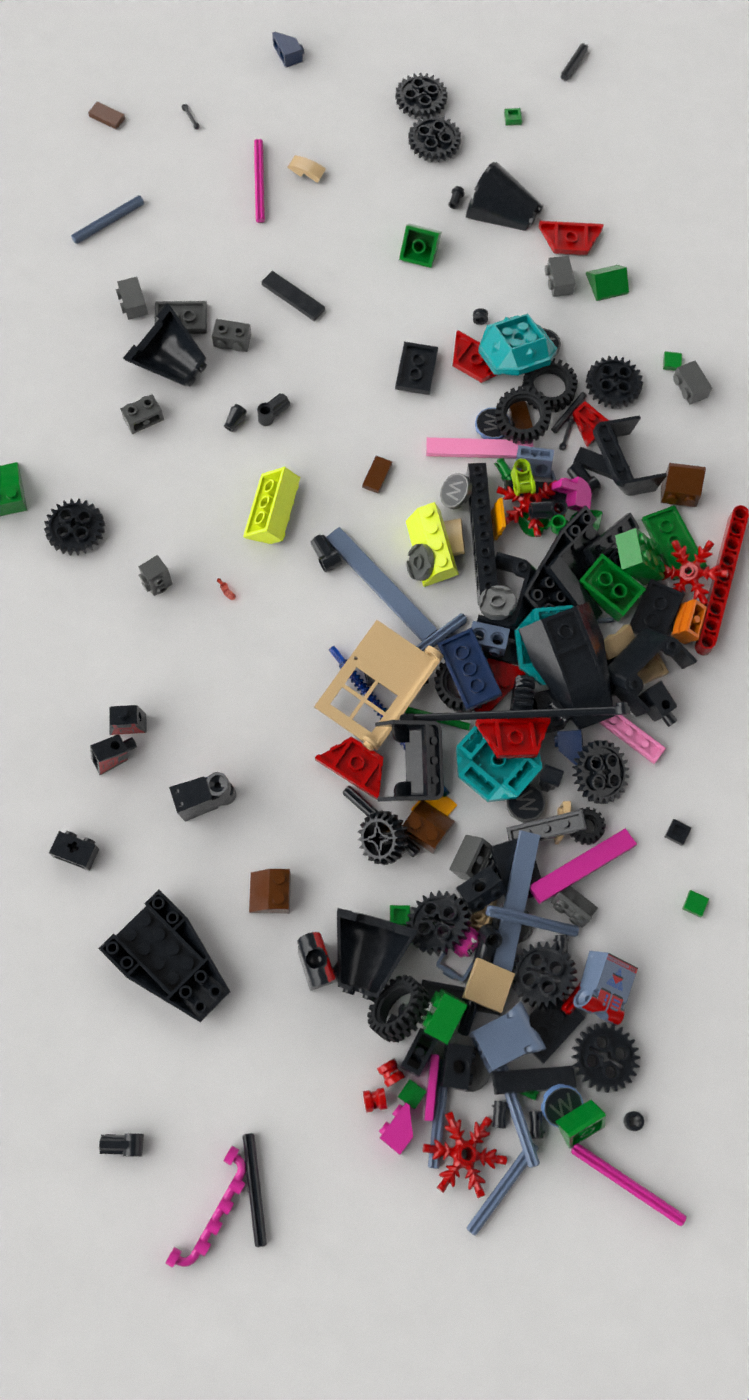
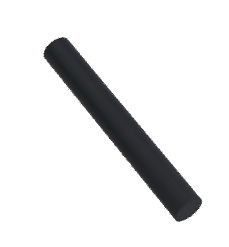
[551,392,587,433]

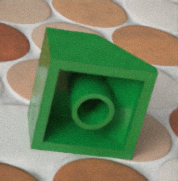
[399,223,442,268]

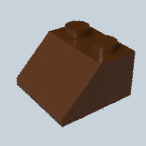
[661,463,706,507]
[402,801,455,854]
[249,869,291,914]

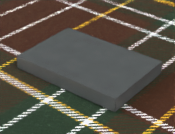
[154,301,207,334]

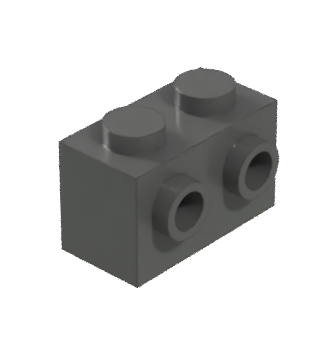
[545,256,575,297]
[116,276,148,320]
[212,319,251,352]
[673,360,712,405]
[120,394,164,434]
[138,555,172,596]
[449,835,492,880]

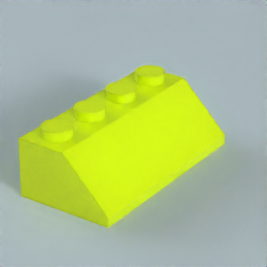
[243,467,300,544]
[406,502,459,587]

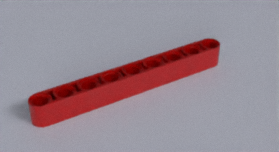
[695,505,749,656]

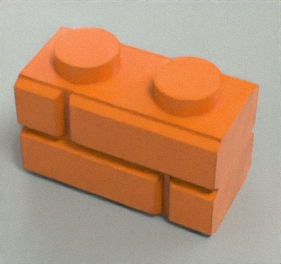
[671,599,707,644]

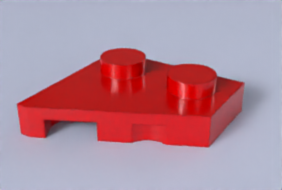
[572,401,609,447]

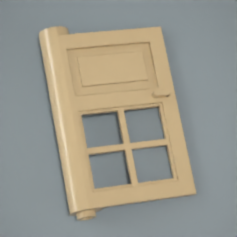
[314,620,443,751]

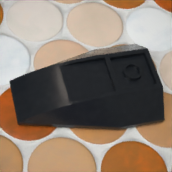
[522,506,621,609]
[518,602,615,730]
[98,889,231,1023]

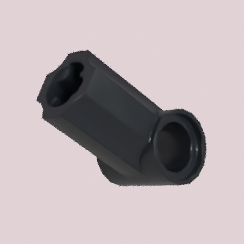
[257,393,290,426]
[567,462,601,495]
[528,499,568,520]
[310,534,342,573]
[539,764,564,792]
[472,924,503,963]
[99,1133,144,1157]

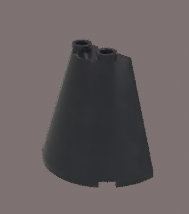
[466,162,544,231]
[123,303,207,387]
[337,908,417,1001]

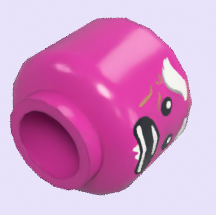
[450,927,479,958]

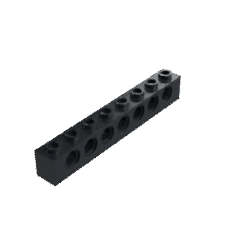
[466,463,498,605]

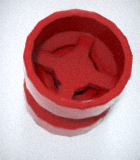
[377,1058,405,1088]
[363,1088,387,1113]

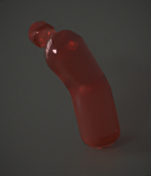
[217,578,236,600]

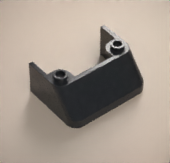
[593,415,667,496]
[477,552,537,640]
[607,628,697,717]
[375,720,444,802]

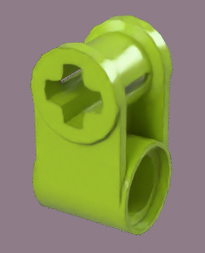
[511,459,536,496]

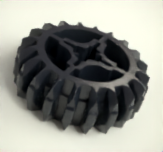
[510,675,535,719]
[358,811,409,865]

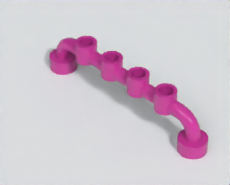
[165,1146,246,1268]

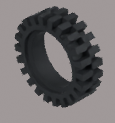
[522,358,578,413]
[495,386,551,444]
[434,662,494,712]
[367,975,430,1042]

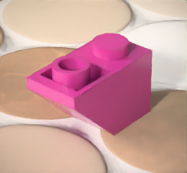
[379,1103,413,1155]

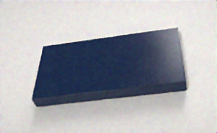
[437,628,503,711]

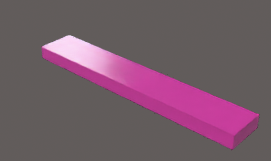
[529,828,637,904]

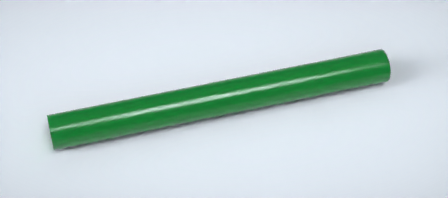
[404,706,471,731]

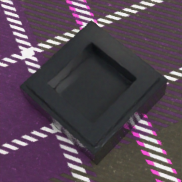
[664,819,691,846]

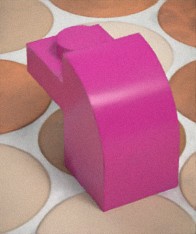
[551,477,592,512]

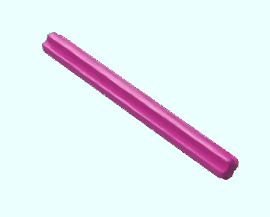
[254,139,265,223]
[571,1143,687,1226]

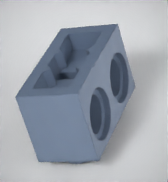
[516,445,554,478]
[471,621,510,657]

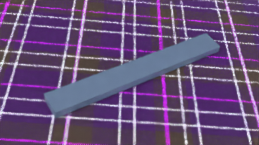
[326,527,437,642]
[492,830,540,972]

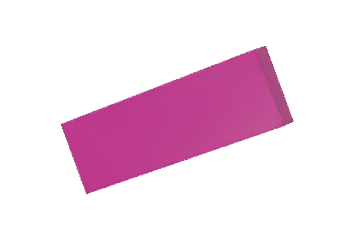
[423,1054,440,1122]

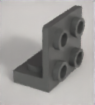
[551,886,598,928]

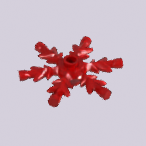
[496,469,566,537]
[662,540,728,605]
[423,1111,507,1198]

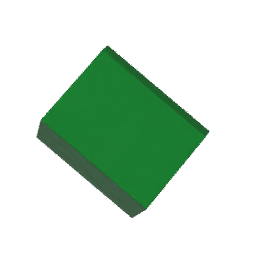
[586,265,629,301]
[555,1100,606,1149]

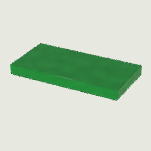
[641,505,707,581]

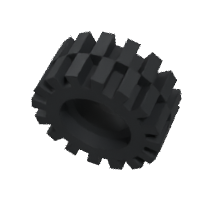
[570,807,606,845]

